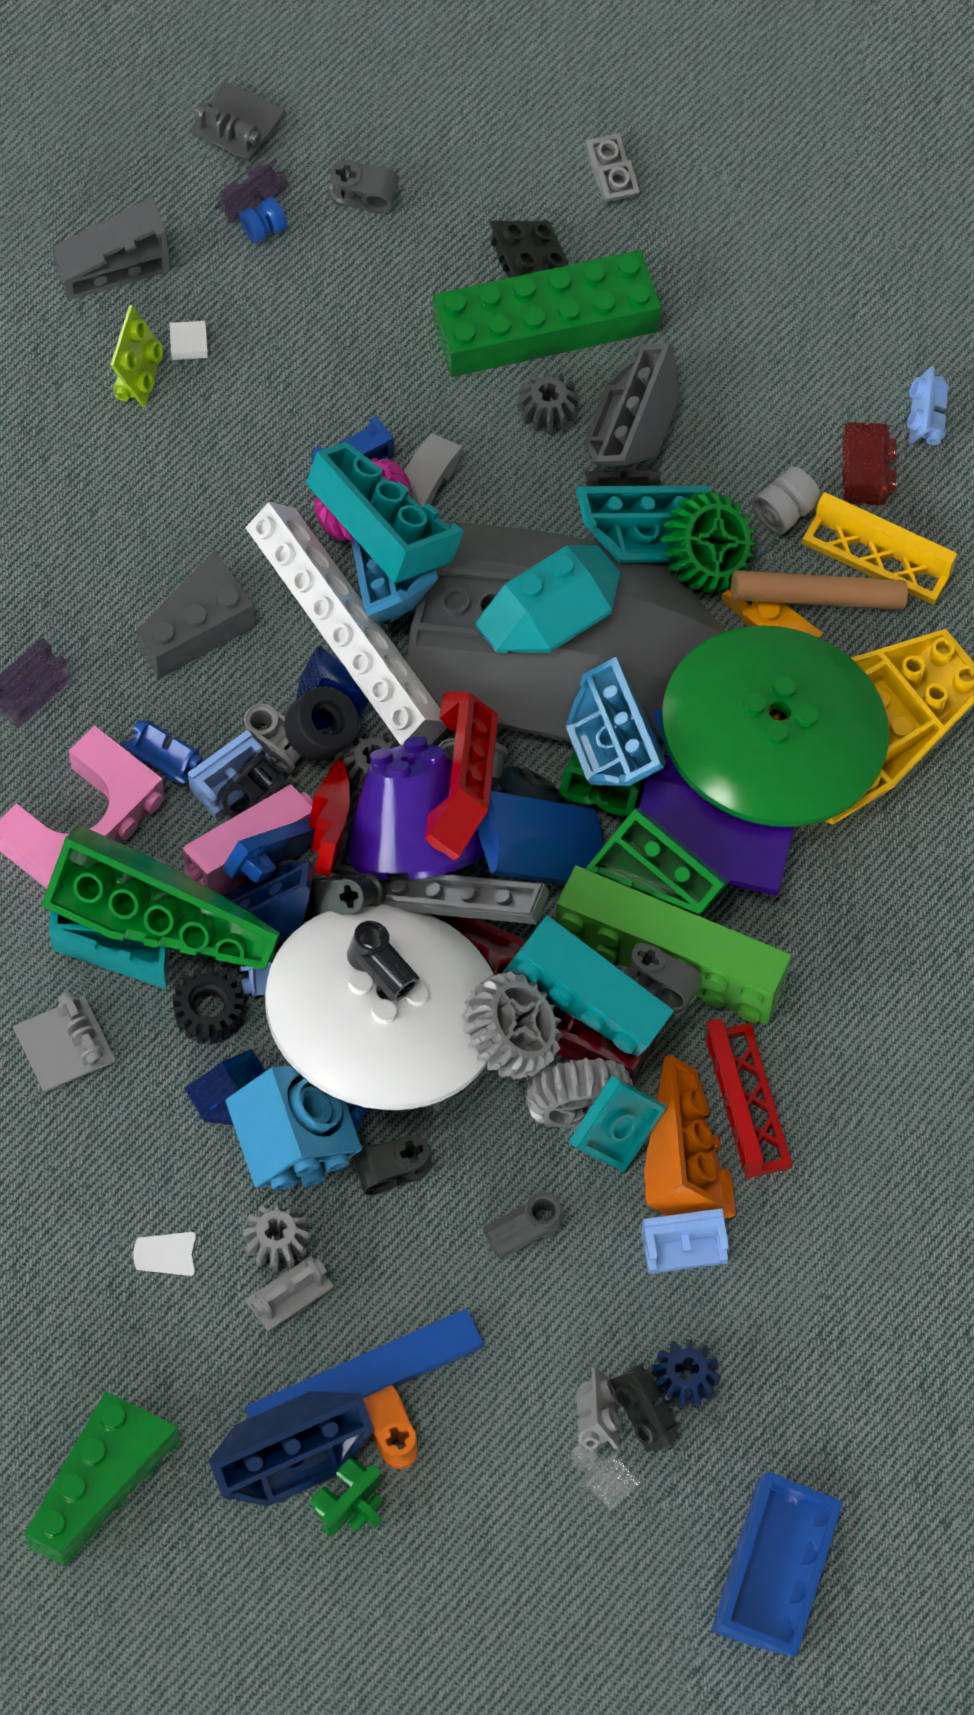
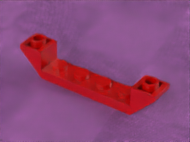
[425,691,498,861]

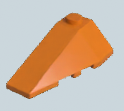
[644,1054,736,1218]

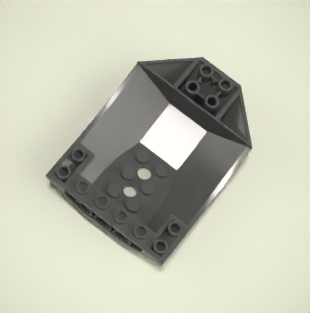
[407,521,725,743]

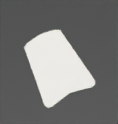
[133,1232,196,1276]

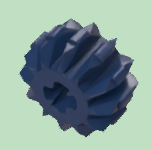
[651,1339,721,1411]

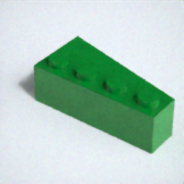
[24,1391,180,1566]

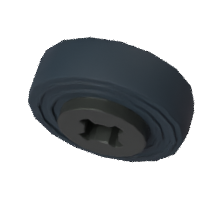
[498,766,566,804]

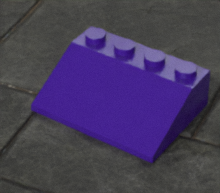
[639,754,794,896]

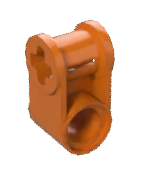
[363,1385,418,1469]

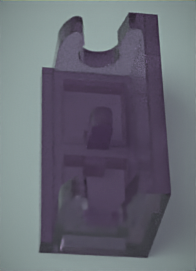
[0,638,72,728]

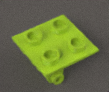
[110,305,164,407]

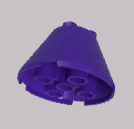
[345,737,485,880]

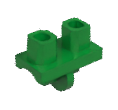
[310,1458,384,1537]

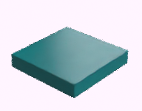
[568,1075,667,1172]

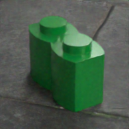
[559,752,646,815]

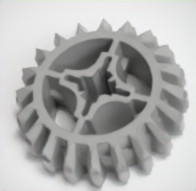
[461,971,563,1080]
[526,1058,633,1130]

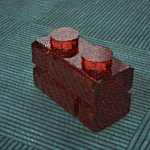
[842,422,896,505]

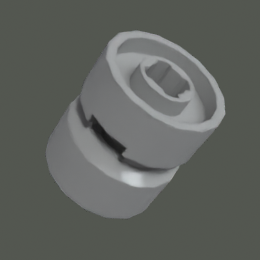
[752,466,822,535]

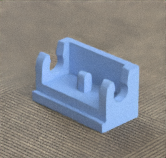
[188,730,271,819]
[641,1208,729,1274]

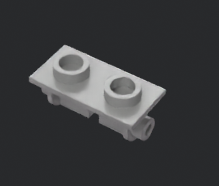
[245,1256,334,1332]
[576,1366,621,1450]

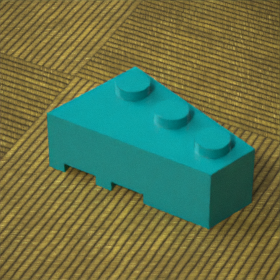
[49,911,169,989]

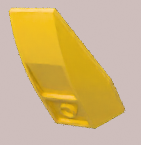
[769,629,974,824]

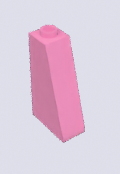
[182,784,313,896]

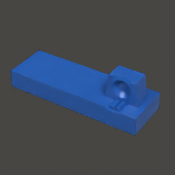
[222,817,315,883]

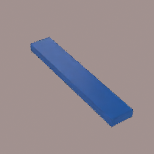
[245,1308,484,1419]

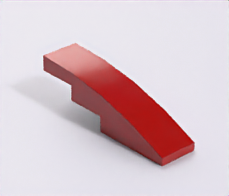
[308,760,350,877]

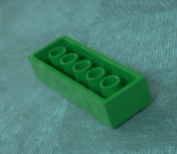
[433,250,661,377]

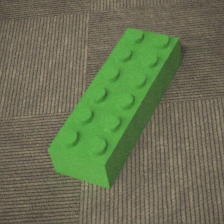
[555,865,792,1025]

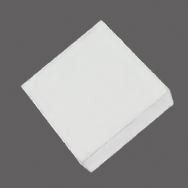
[169,321,208,360]

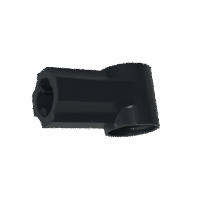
[347,921,420,1001]

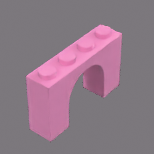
[0,726,164,889]

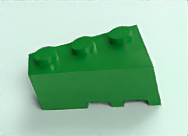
[585,807,729,914]

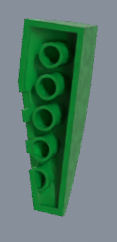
[41,825,280,970]

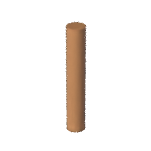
[731,570,908,610]

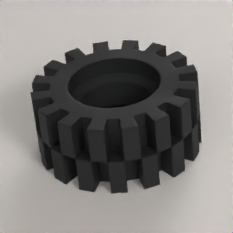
[173,967,244,1044]

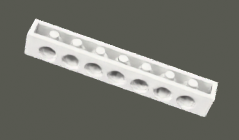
[246,502,447,746]

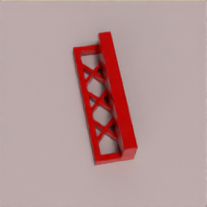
[705,1018,792,1179]

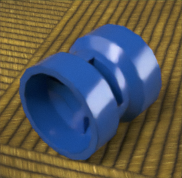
[239,196,287,244]

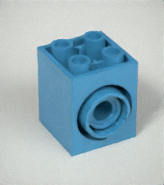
[225,1065,362,1191]

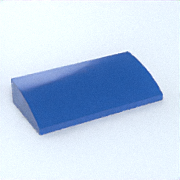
[477,791,604,885]
[711,1471,843,1657]

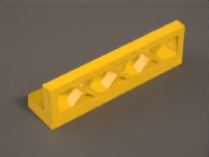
[802,492,958,605]

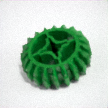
[660,491,758,593]

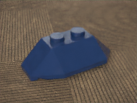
[196,861,314,959]
[208,1391,374,1506]

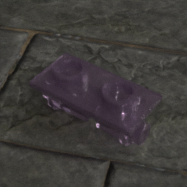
[215,158,287,222]

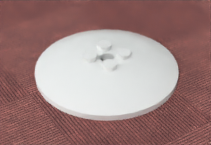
[265,904,494,1110]

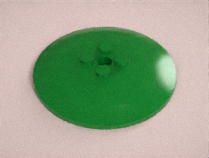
[661,626,889,827]

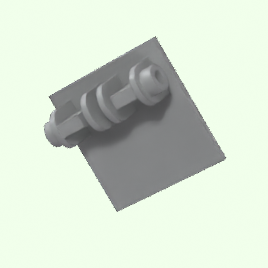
[12,992,116,1093]

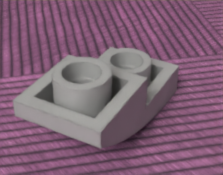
[585,133,640,202]
[404,433,465,506]

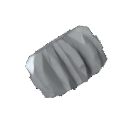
[242,1201,311,1272]

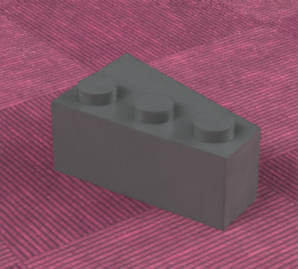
[52,197,170,301]

